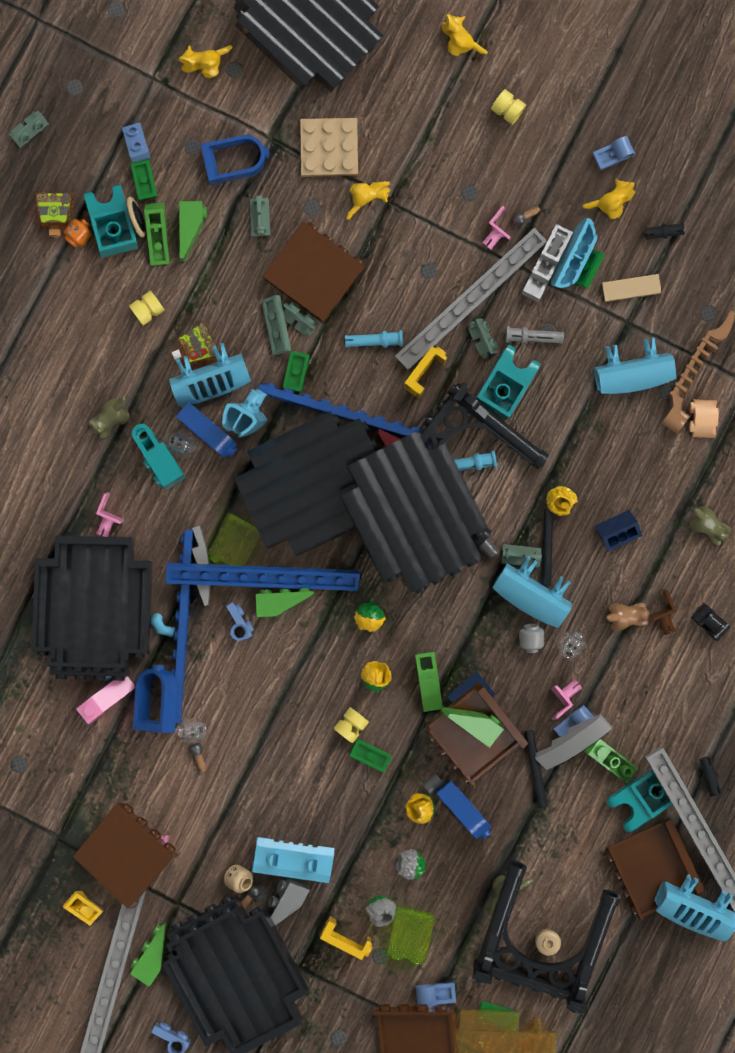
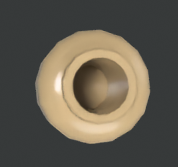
[224,865,253,893]
[535,929,561,956]

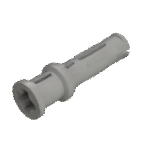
[505,326,564,344]

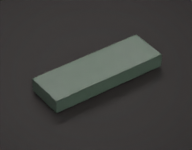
[262,295,291,355]

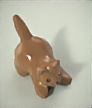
[606,602,650,631]

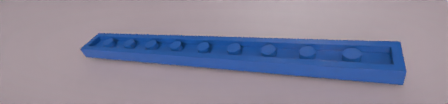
[258,383,441,446]
[172,530,194,723]
[165,563,360,591]

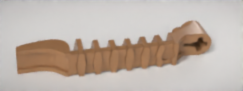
[661,311,735,434]

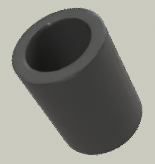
[478,539,499,560]
[422,773,444,794]

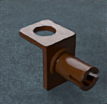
[649,589,676,635]

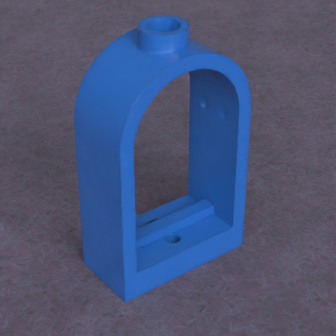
[201,135,270,185]
[176,402,237,458]
[133,665,178,733]
[435,779,492,840]

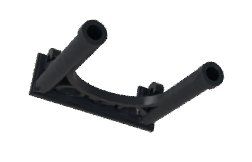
[418,383,549,545]
[472,860,621,1014]

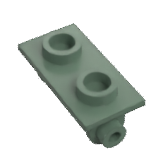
[9,111,49,148]
[250,196,270,237]
[283,301,318,337]
[468,319,498,359]
[501,544,542,567]

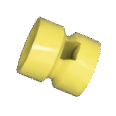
[491,89,527,125]
[129,290,165,326]
[334,707,369,743]

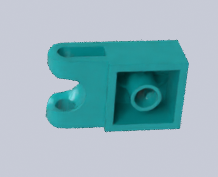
[84,184,138,258]
[475,344,540,421]
[132,424,186,490]
[606,768,672,832]

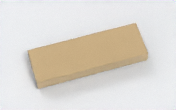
[602,274,662,302]

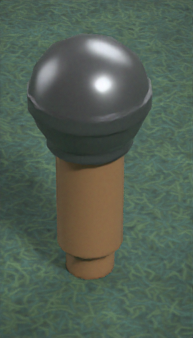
[513,206,540,226]
[190,743,206,772]
[241,885,261,909]

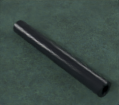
[542,509,553,586]
[524,730,548,808]

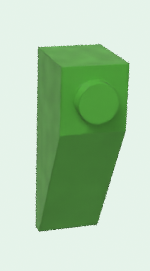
[179,201,207,262]
[144,202,170,265]
[441,707,504,748]

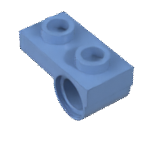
[122,122,151,163]
[592,136,635,171]
[226,602,254,641]
[553,704,594,737]
[416,982,456,1007]
[151,1022,191,1053]

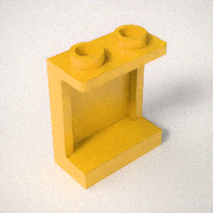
[404,346,447,399]
[320,916,373,960]

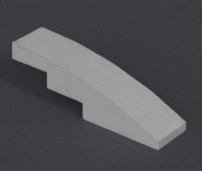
[522,224,573,302]
[192,526,211,606]
[535,714,612,770]

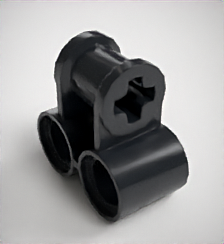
[691,603,731,641]

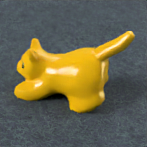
[441,14,488,56]
[179,45,232,78]
[582,178,635,219]
[346,181,390,220]

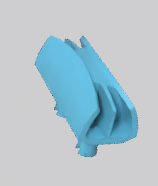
[593,337,676,394]
[169,343,251,407]
[222,389,267,438]
[492,556,573,628]
[252,837,335,883]
[654,874,735,942]

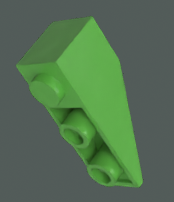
[256,588,314,618]
[415,652,443,712]
[583,739,638,784]
[130,922,167,987]

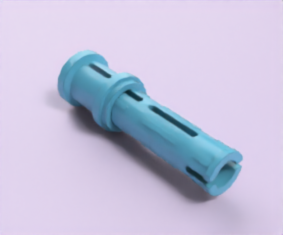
[345,330,403,348]
[454,450,497,471]

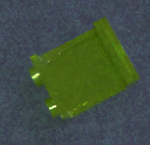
[207,513,261,566]
[387,906,435,965]

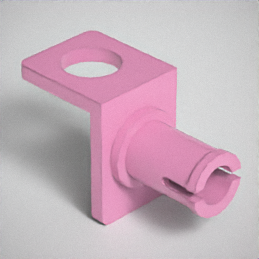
[482,206,511,250]
[96,492,124,537]
[551,679,582,720]

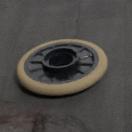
[127,197,146,237]

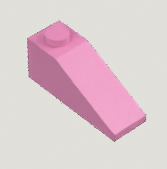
[77,677,136,724]

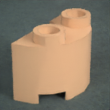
[689,399,719,438]

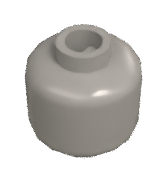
[519,624,545,653]

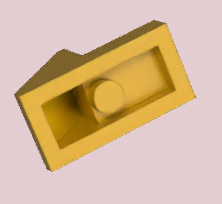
[63,891,103,926]

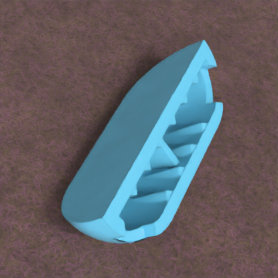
[551,218,597,288]

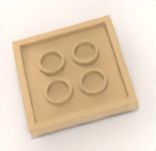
[300,118,358,177]

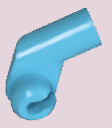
[151,613,175,637]

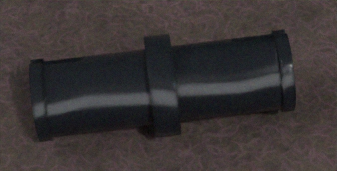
[645,223,685,240]
[699,756,722,797]

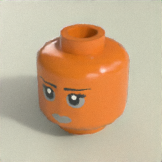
[64,219,92,248]

